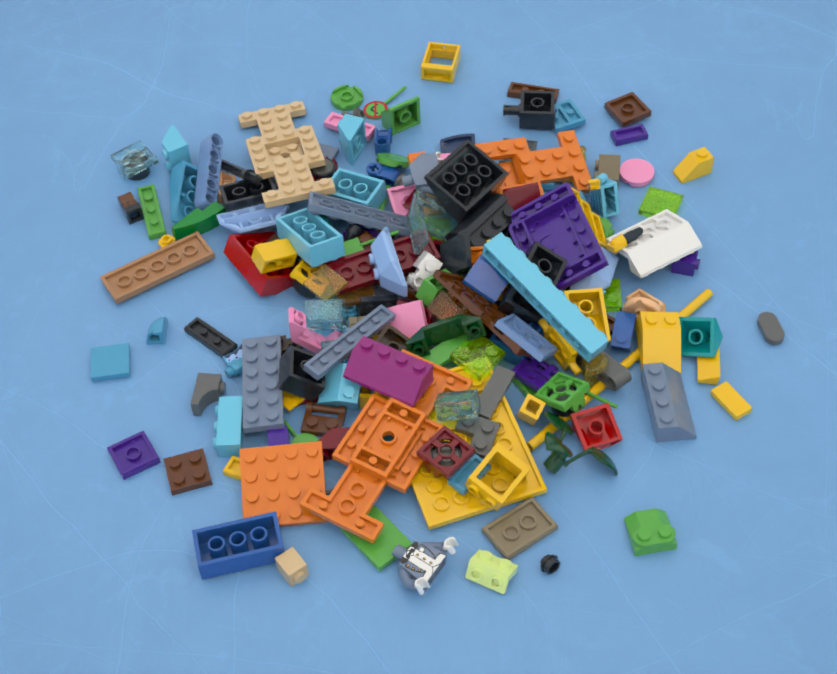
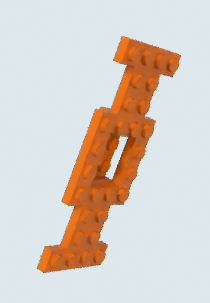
[407,130,591,218]

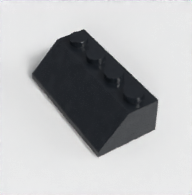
[497,241,568,323]

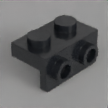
[355,295,399,316]

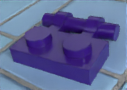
[511,355,561,392]

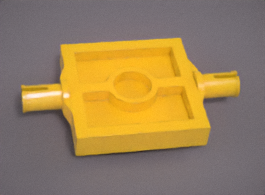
[538,318,582,376]

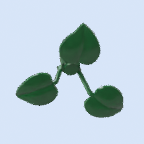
[543,411,618,475]

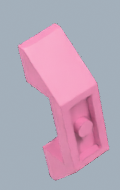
[288,307,343,354]

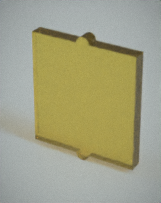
[303,264,348,303]

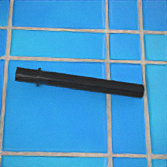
[221,159,262,185]

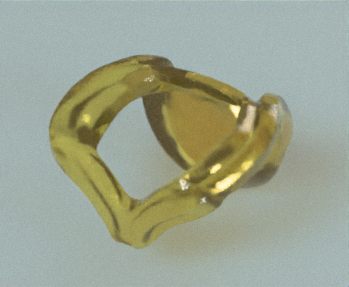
[581,353,609,388]

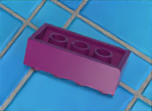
[343,336,433,407]

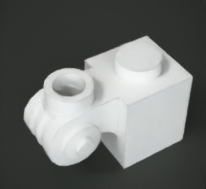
[406,251,443,291]

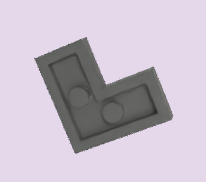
[455,411,501,459]

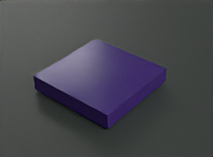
[107,430,161,480]

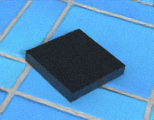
[440,232,472,275]

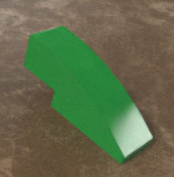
[171,201,226,241]

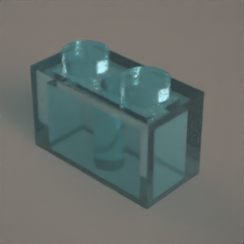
[434,389,481,422]

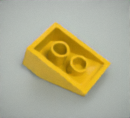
[564,288,611,342]
[635,311,681,374]

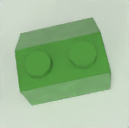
[381,96,421,136]

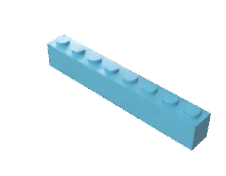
[482,232,609,362]

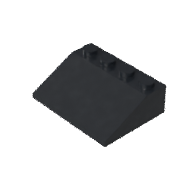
[424,139,508,223]

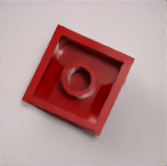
[570,403,623,451]

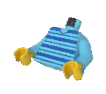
[588,173,620,219]

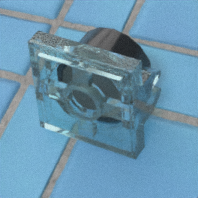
[111,140,159,181]

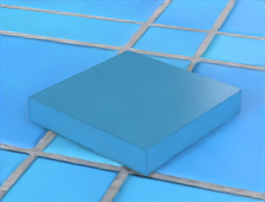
[91,343,131,382]

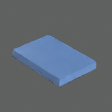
[494,314,558,362]

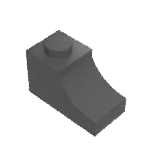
[191,373,226,416]

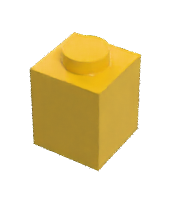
[516,394,546,426]

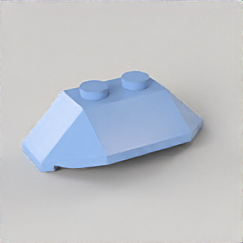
[216,203,289,234]
[368,226,408,297]
[569,246,619,290]

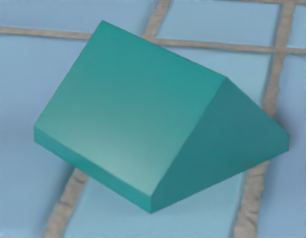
[679,317,723,357]

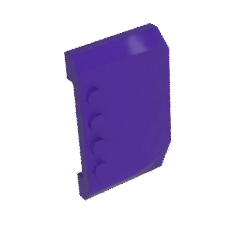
[509,181,609,290]

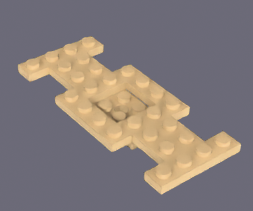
[238,101,336,208]

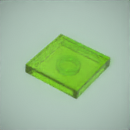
[638,186,684,217]

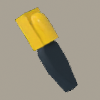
[606,227,643,253]

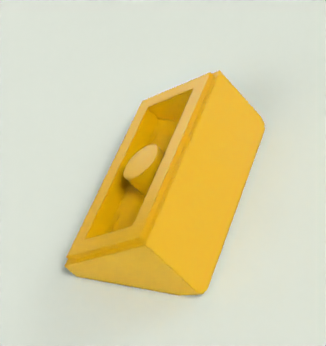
[697,348,720,385]

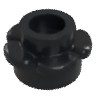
[540,554,560,575]

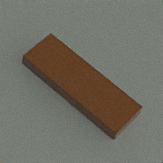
[507,82,559,104]

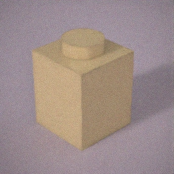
[275,547,309,587]

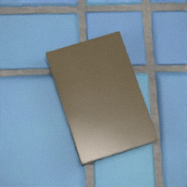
[482,497,558,560]

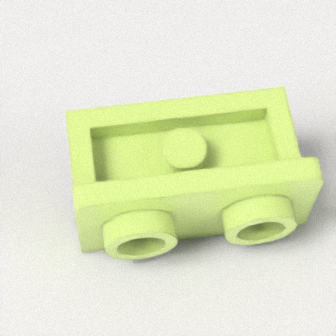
[465,549,518,594]

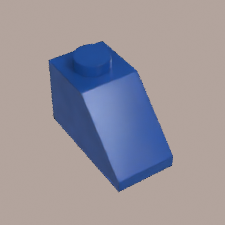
[610,311,637,352]

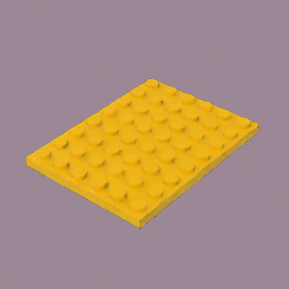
[375,358,547,530]

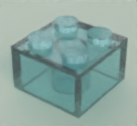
[304,299,348,334]

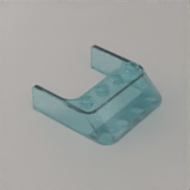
[407,190,459,255]

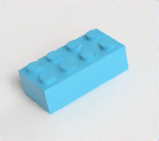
[276,208,345,267]

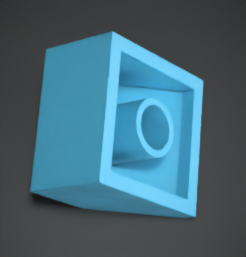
[337,114,366,166]
[161,125,192,172]
[318,363,361,410]

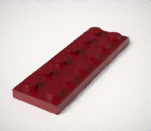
[322,230,441,296]

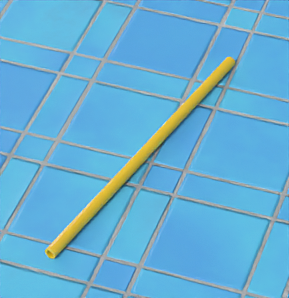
[526,289,713,451]

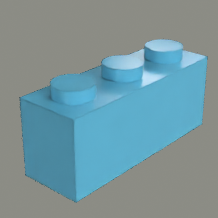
[213,396,244,457]

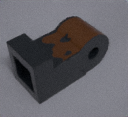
[117,192,144,225]

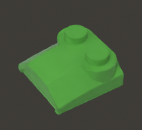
[624,508,677,556]

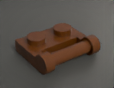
[301,401,347,437]

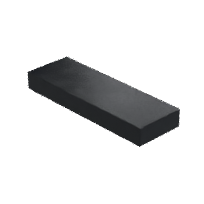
[184,317,238,358]

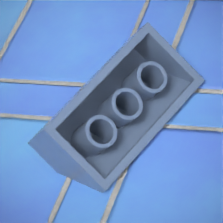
[641,362,697,443]

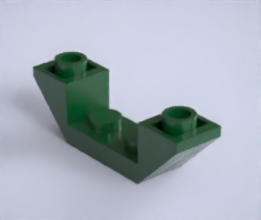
[406,314,487,357]

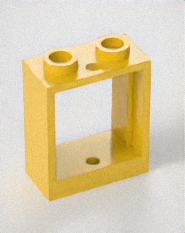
[421,42,461,83]
[465,442,531,511]

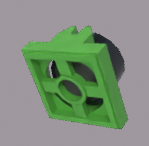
[533,371,590,417]

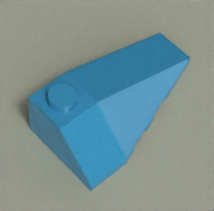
[169,160,198,224]

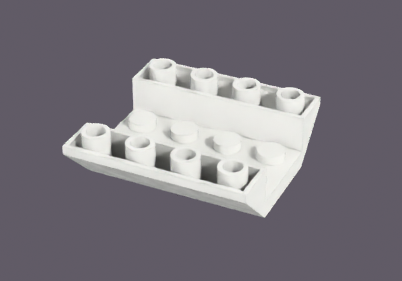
[606,209,702,278]

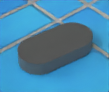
[757,312,785,345]

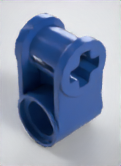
[374,128,392,156]
[366,162,401,188]

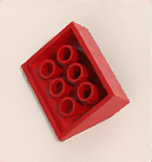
[223,231,300,296]

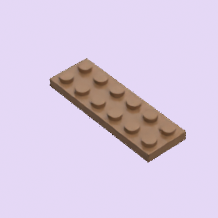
[100,231,215,304]

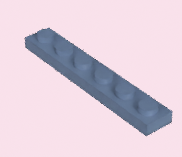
[303,304,396,381]

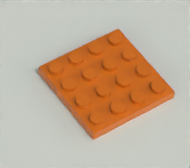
[239,441,328,527]

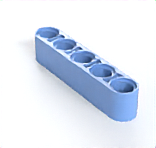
[194,133,223,211]

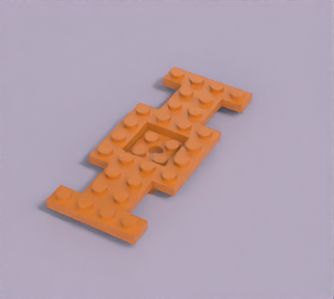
[300,349,473,544]

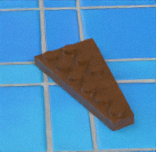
[433,270,531,357]

